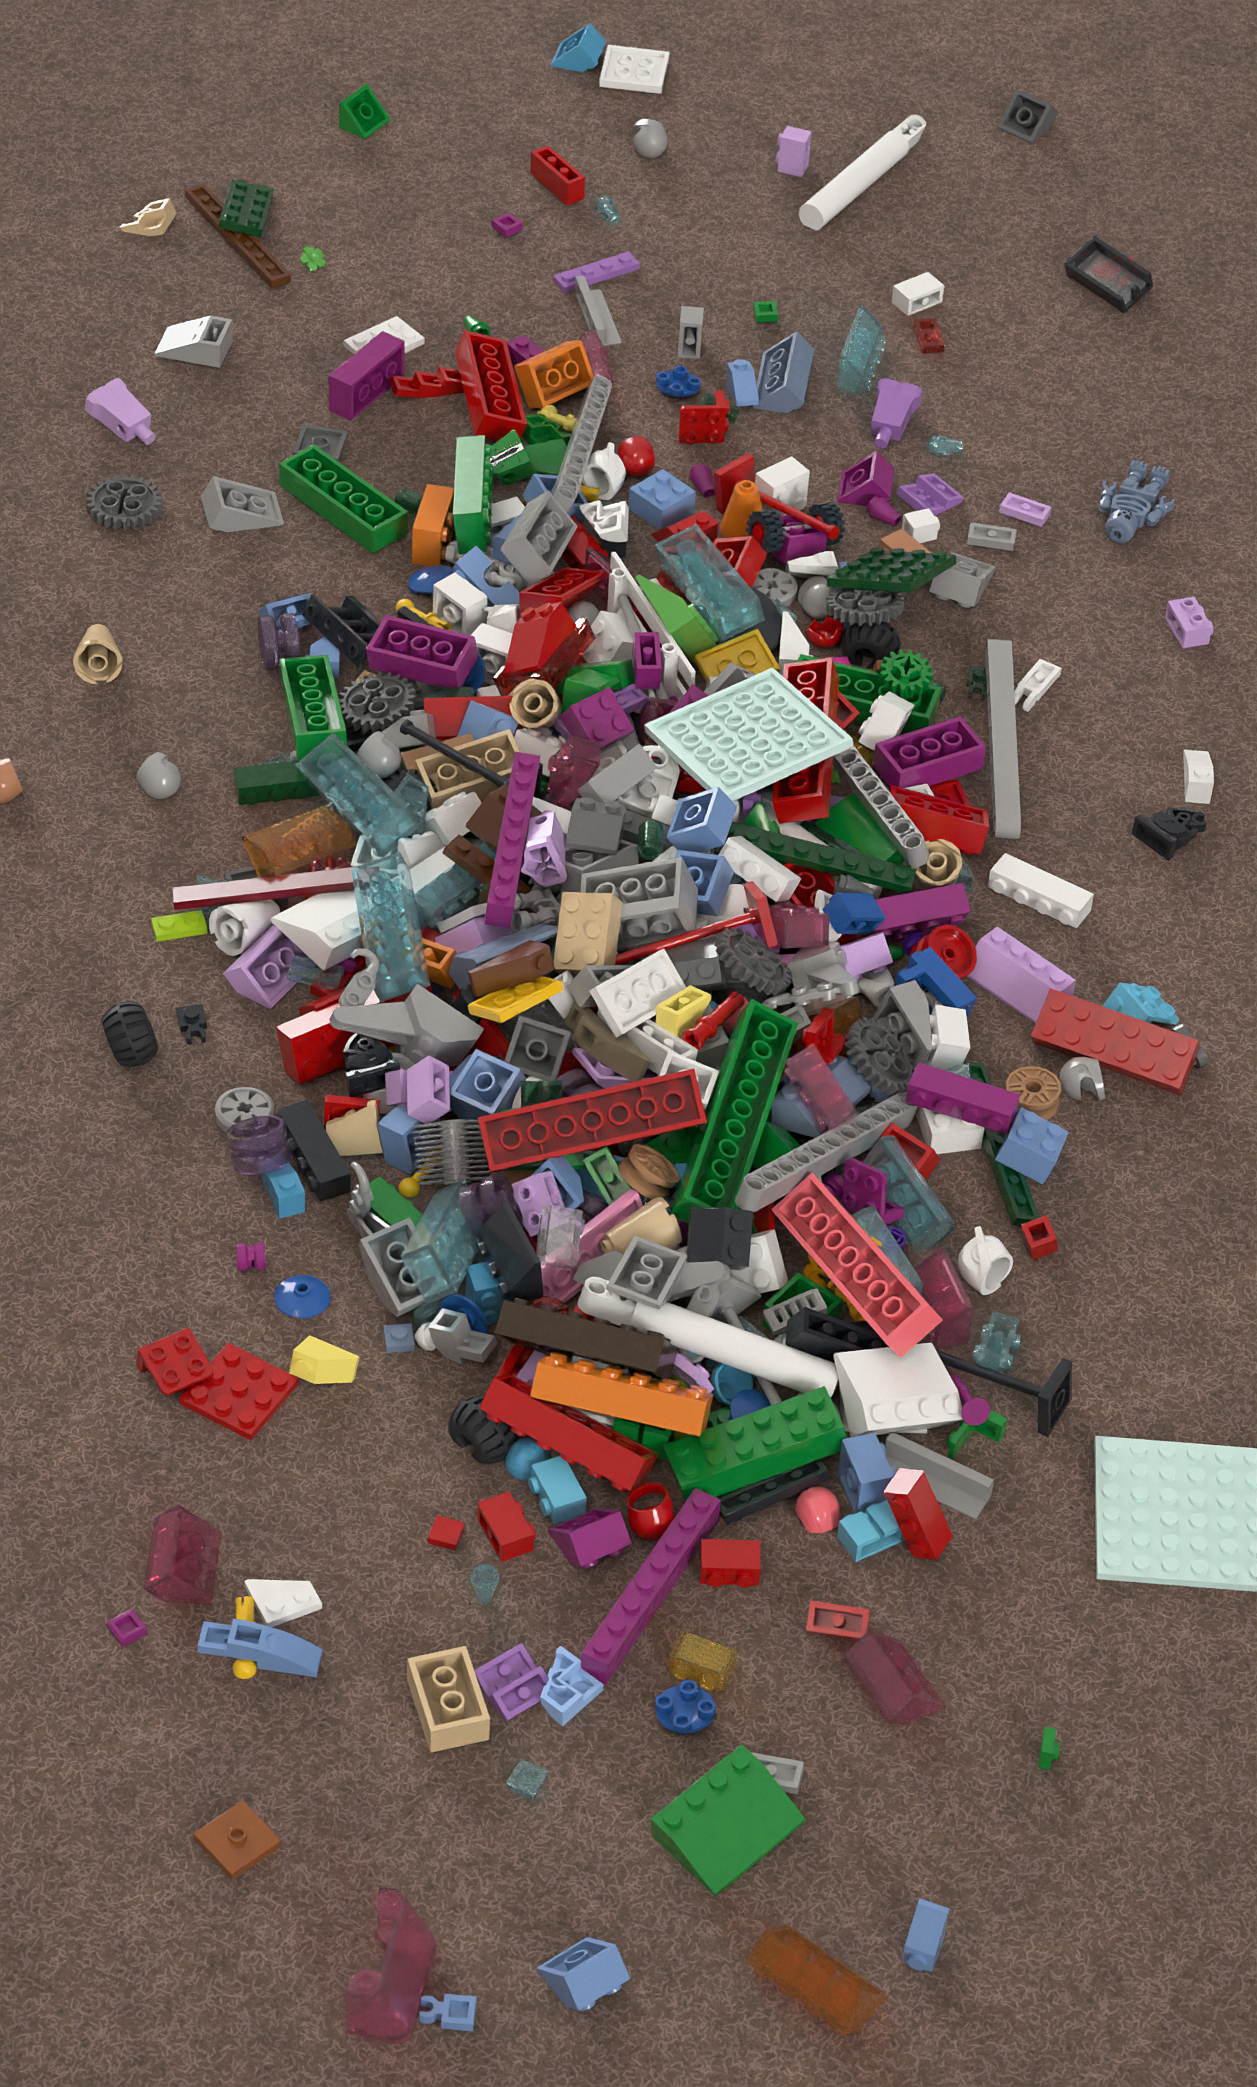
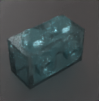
[972,1311,1022,1374]

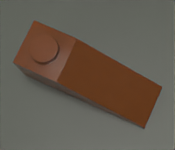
[467,940,555,997]

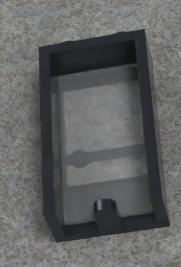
[1064,235,1154,313]

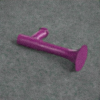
[950,1374,990,1426]

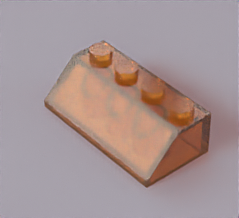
[241,806,357,878]
[746,1925,888,2035]

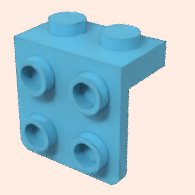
[1103,982,1179,1025]

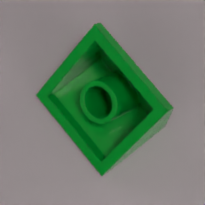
[339,84,391,139]
[561,669,620,714]
[751,1122,800,1170]

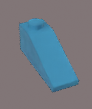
[253,1152,305,1219]

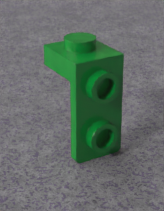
[946,1411,1008,1460]

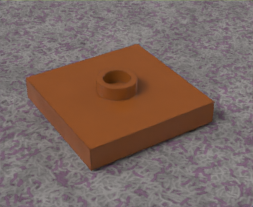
[194,1800,281,1880]

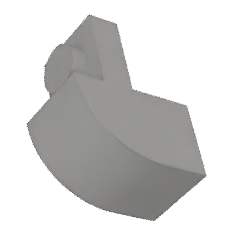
[428,1308,497,1365]

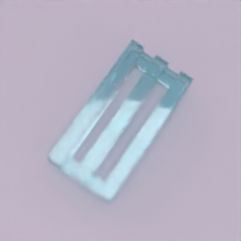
[287,956,345,991]

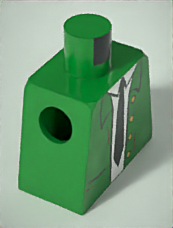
[490,429,538,485]

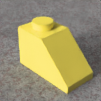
[656,985,711,1039]
[289,1336,359,1384]

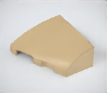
[120,198,177,236]
[326,1100,383,1156]

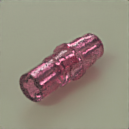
[579,331,614,386]

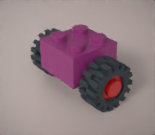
[746,502,845,565]

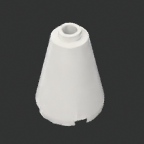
[209,899,280,956]

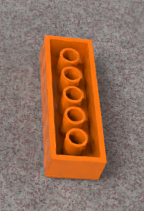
[530,1352,713,1436]

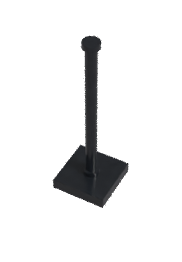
[400,719,543,799]
[917,1343,1072,1437]

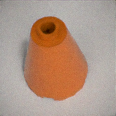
[720,480,763,538]

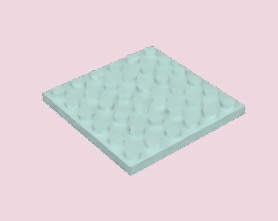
[644,668,853,801]
[1094,1436,1257,1592]

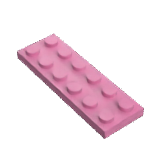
[530,1189,643,1309]

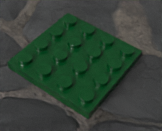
[827,547,956,592]

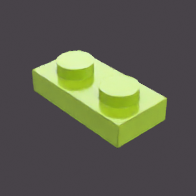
[151,910,207,942]

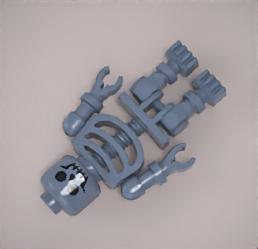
[1099,460,1175,544]

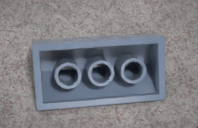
[752,331,814,413]
[448,924,558,989]
[771,1055,871,1138]

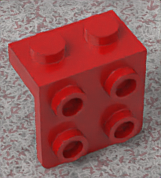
[678,391,730,444]
[136,1327,214,1396]

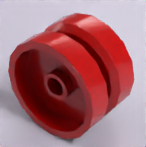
[910,925,977,980]

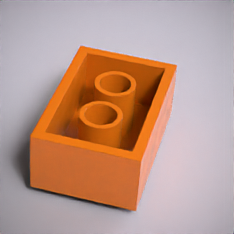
[514,340,594,409]
[412,484,455,566]

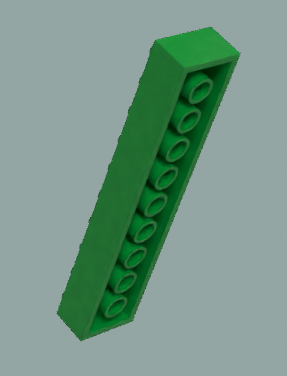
[670,999,798,1224]

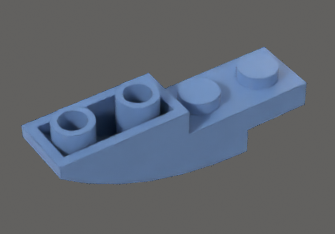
[198,1619,322,1677]

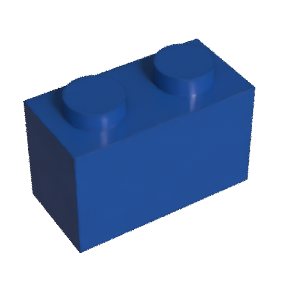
[822,892,886,934]

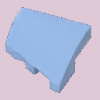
[540,1646,603,1726]

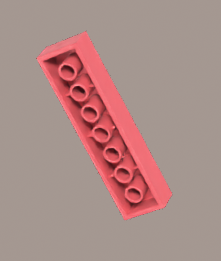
[771,1173,943,1358]

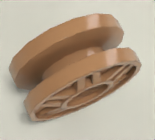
[1005,1066,1061,1120]
[618,1144,680,1200]

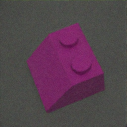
[837,451,894,506]
[547,1507,632,1569]

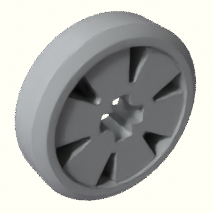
[752,568,798,609]
[215,1087,275,1138]

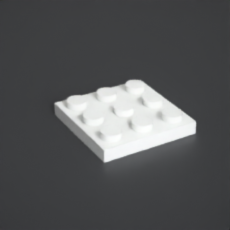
[599,45,669,94]

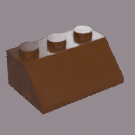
[466,784,542,863]

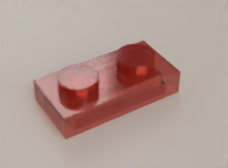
[913,318,945,354]

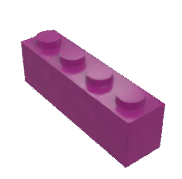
[906,1062,1020,1134]

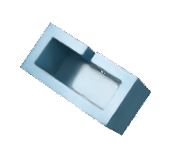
[528,1456,587,1524]
[837,1500,905,1562]

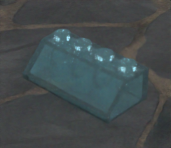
[836,305,886,397]

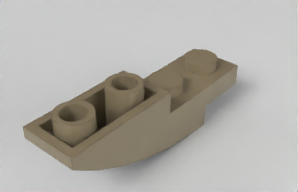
[565,1001,651,1082]

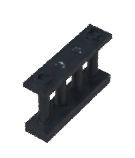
[302,595,381,668]

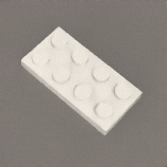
[589,948,686,1038]

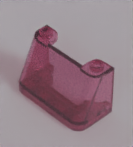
[346,1886,437,2044]

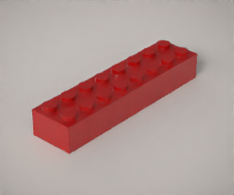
[772,657,839,824]
[478,1068,707,1173]

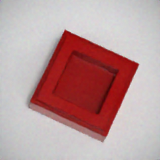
[428,1515,465,1551]

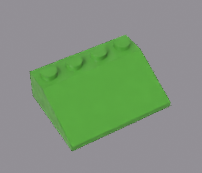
[635,575,719,665]

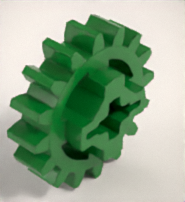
[879,649,933,697]

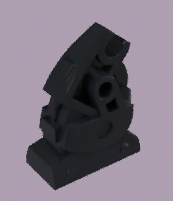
[1132,808,1207,861]
[343,1033,400,1097]

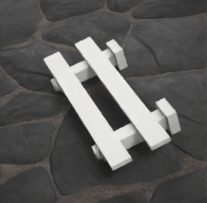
[607,552,696,701]

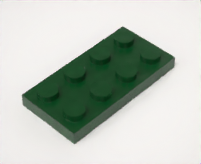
[218,179,274,237]

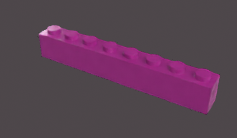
[484,752,540,928]
[581,1488,721,1685]

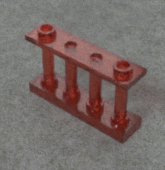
[492,618,596,696]

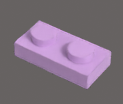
[999,492,1052,527]

